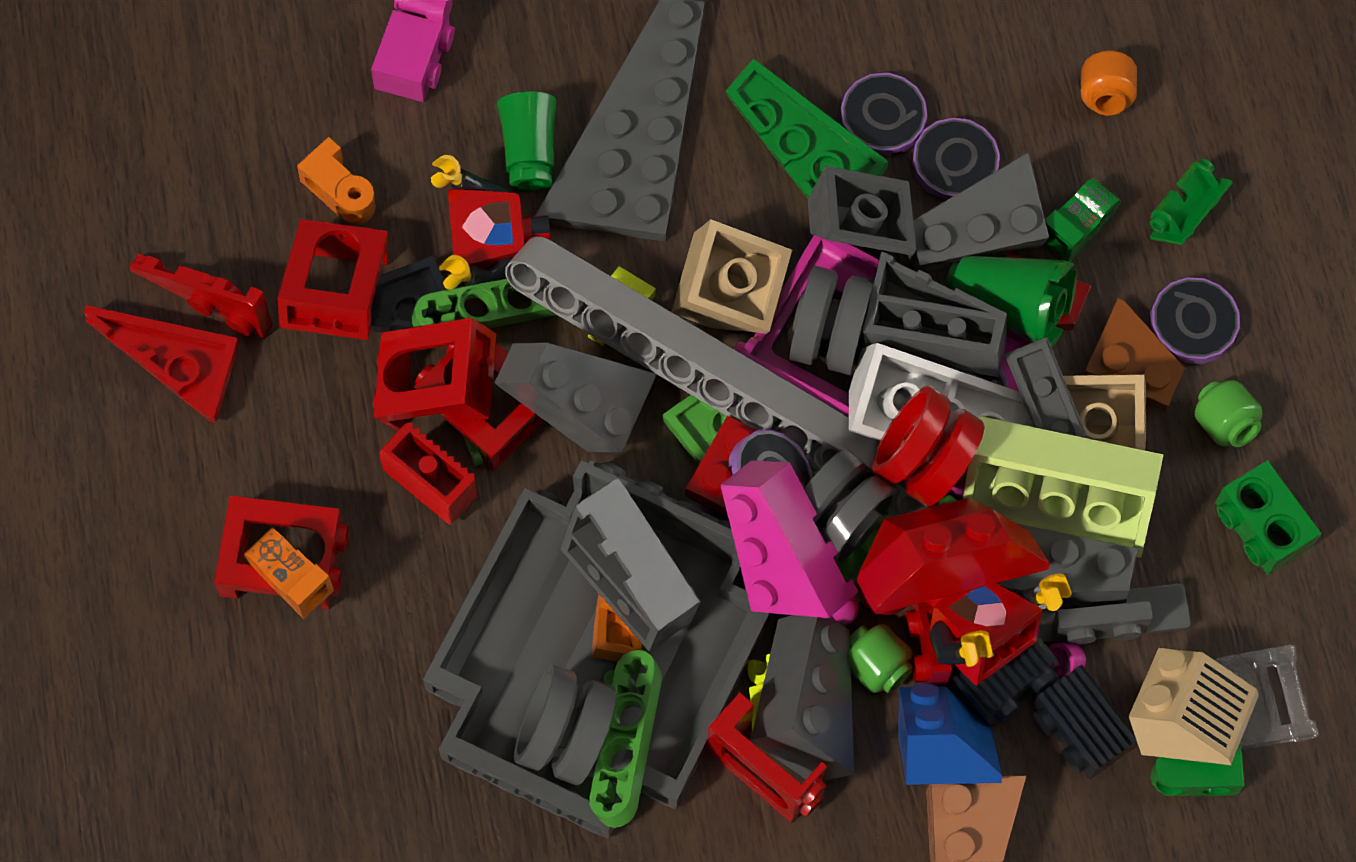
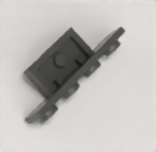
[1038,584,1191,645]

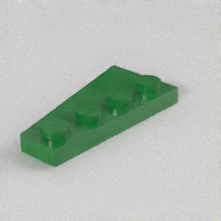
[726,58,889,200]

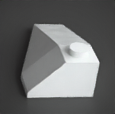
[849,343,1033,441]

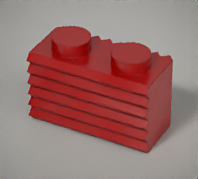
[379,422,477,525]

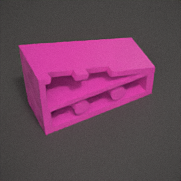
[720,461,858,618]

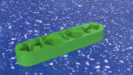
[412,279,557,328]
[590,650,662,828]

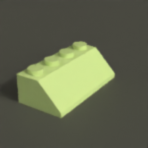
[963,416,1164,558]

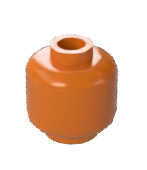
[1081,50,1137,116]

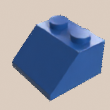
[898,683,1002,785]

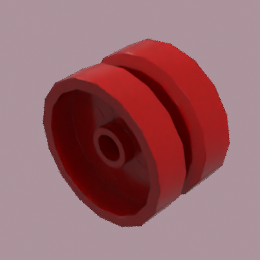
[871,386,985,506]

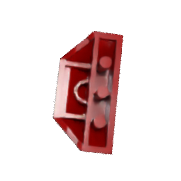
[857,498,1050,614]

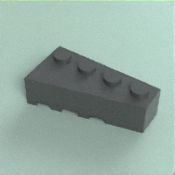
[996,523,1138,610]

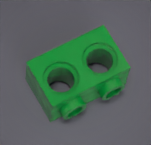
[1215,460,1321,575]

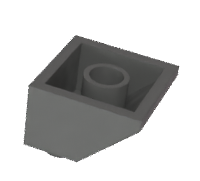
[808,166,916,256]

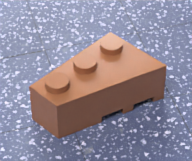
[926,776,1026,862]

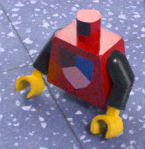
[431,155,551,290]
[926,574,1072,686]

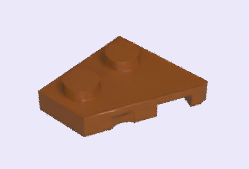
[1083,298,1185,412]

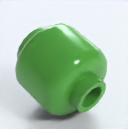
[1194,380,1263,447]
[848,624,914,694]

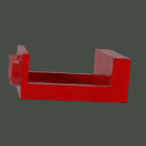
[277,219,389,340]
[373,318,497,431]
[414,343,545,472]
[214,496,349,610]
[706,692,827,823]

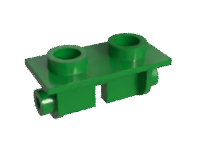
[1149,159,1233,245]

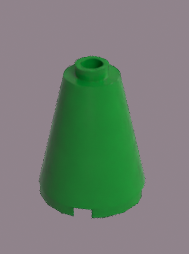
[947,256,1077,348]

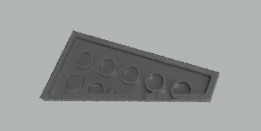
[535,0,705,242]

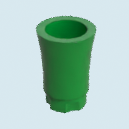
[496,92,557,192]

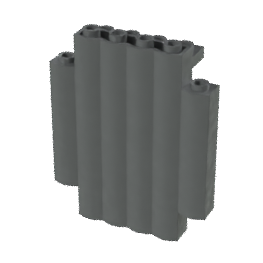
[423,460,773,839]

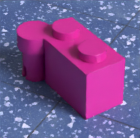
[371,0,455,102]

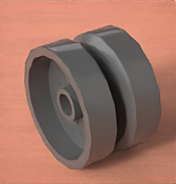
[789,265,874,375]
[804,449,898,567]
[514,664,616,786]

